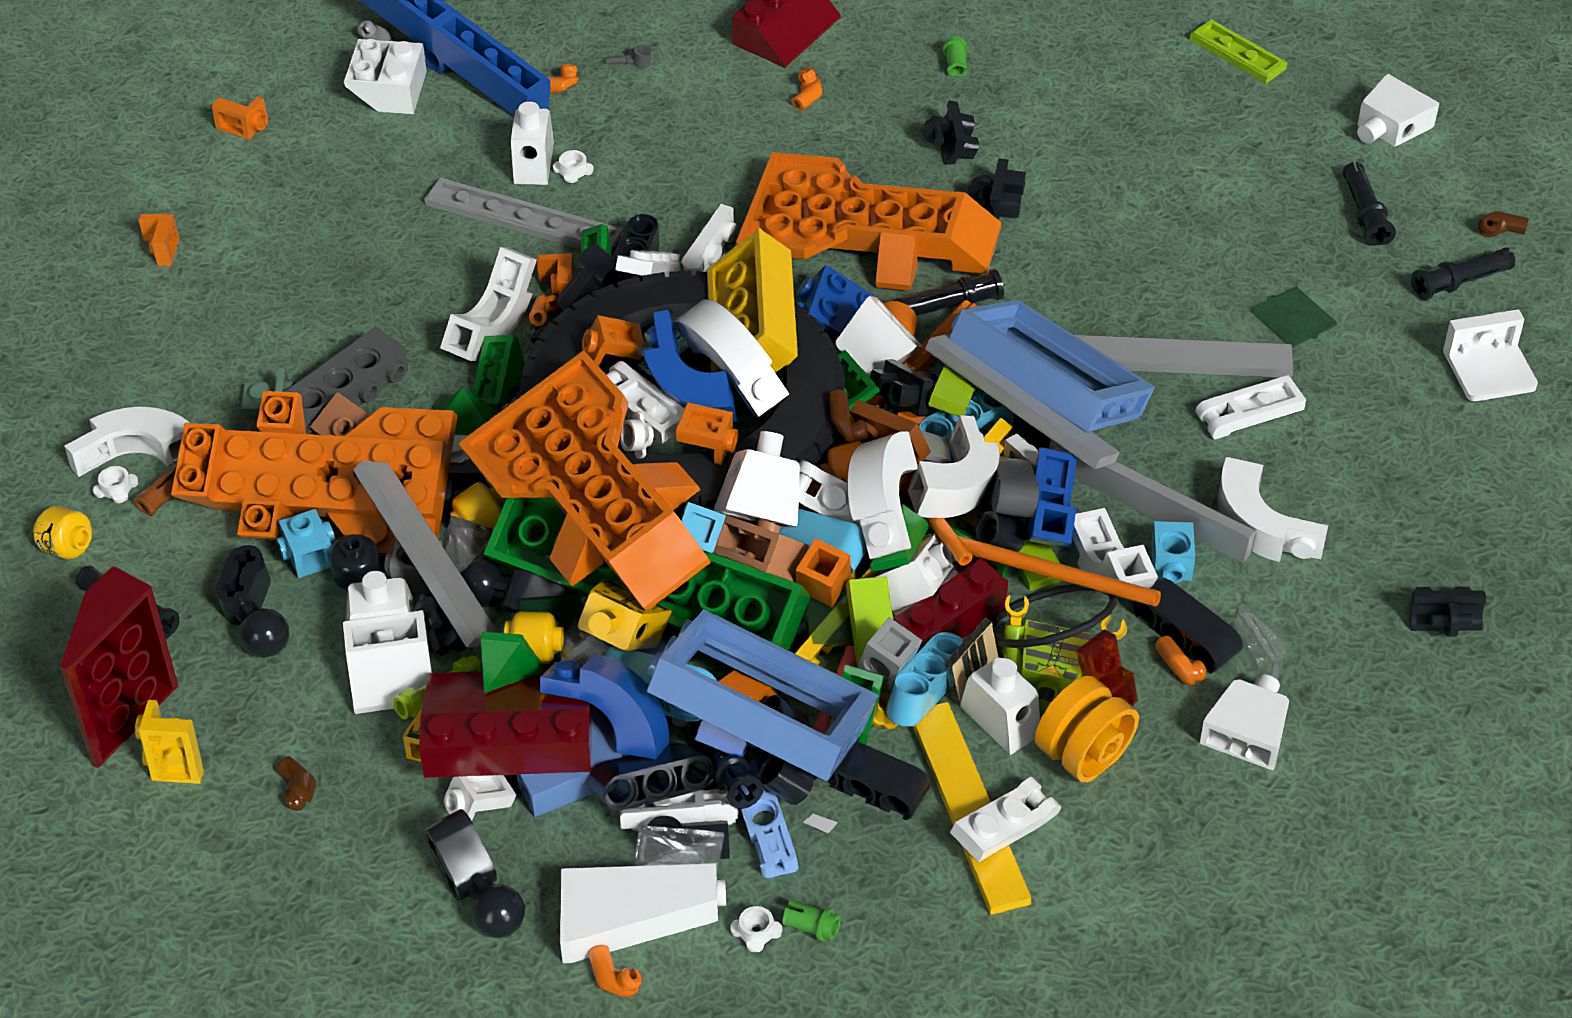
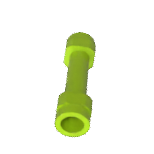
[393,655,481,719]

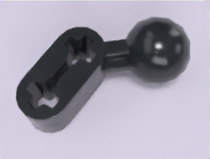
[216,545,290,658]
[459,558,583,634]
[422,809,525,938]

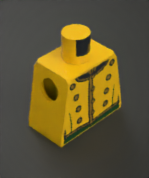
[577,579,672,651]

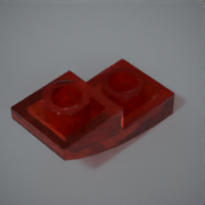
[1076,629,1138,707]

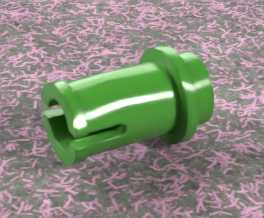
[942,36,968,76]
[783,899,841,942]

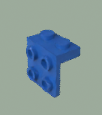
[797,265,882,337]

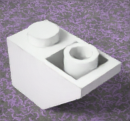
[875,533,954,611]

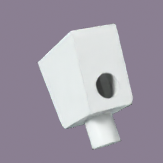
[1357,74,1439,147]
[511,102,554,185]
[835,296,923,377]
[714,431,800,529]
[345,571,416,621]
[960,658,1040,755]
[1200,674,1289,770]

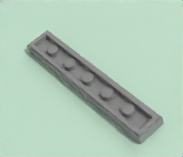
[424,177,624,256]
[925,333,1120,469]
[1075,335,1293,378]
[1049,439,1256,564]
[353,461,498,647]

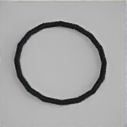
[985,584,1118,648]

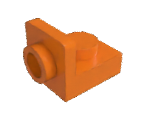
[212,96,268,140]
[138,214,180,266]
[537,253,574,295]
[582,315,646,366]
[676,402,738,465]

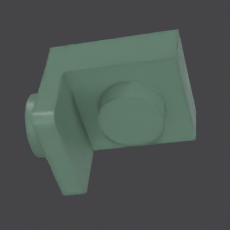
[241,368,295,417]

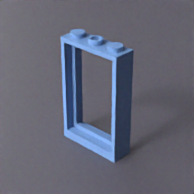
[949,300,1155,432]
[647,609,879,781]

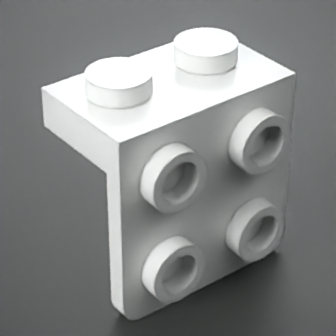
[1443,309,1538,401]

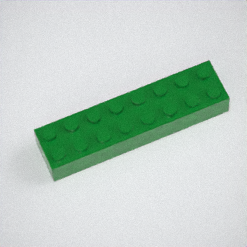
[484,498,811,651]

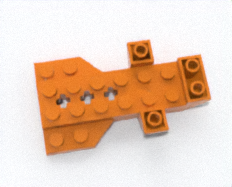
[736,152,1001,291]
[458,350,711,612]
[171,391,458,557]

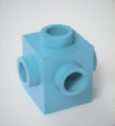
[276,509,335,578]

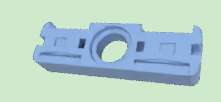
[730,759,799,878]

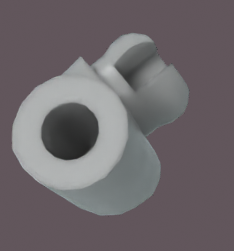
[357,20,391,41]

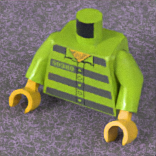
[1003,595,1127,714]

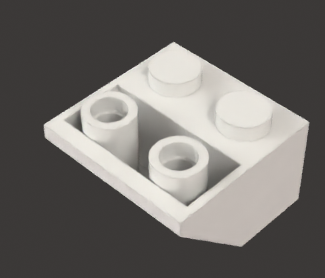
[344,39,427,114]
[343,610,432,714]

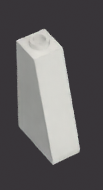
[560,863,726,963]

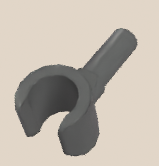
[606,44,652,68]

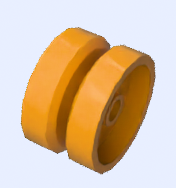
[1034,675,1139,783]

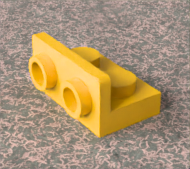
[135,700,204,784]

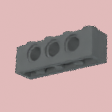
[285,327,408,435]

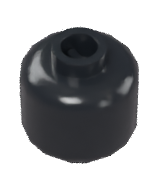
[328,534,382,591]

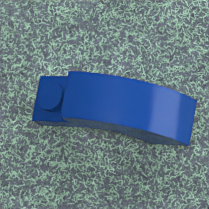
[644,310,737,421]
[1026,447,1077,549]
[540,654,669,759]

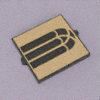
[945,617,999,706]

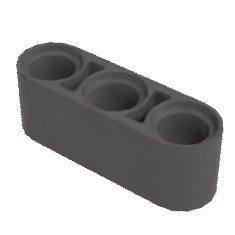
[987,456,1039,519]

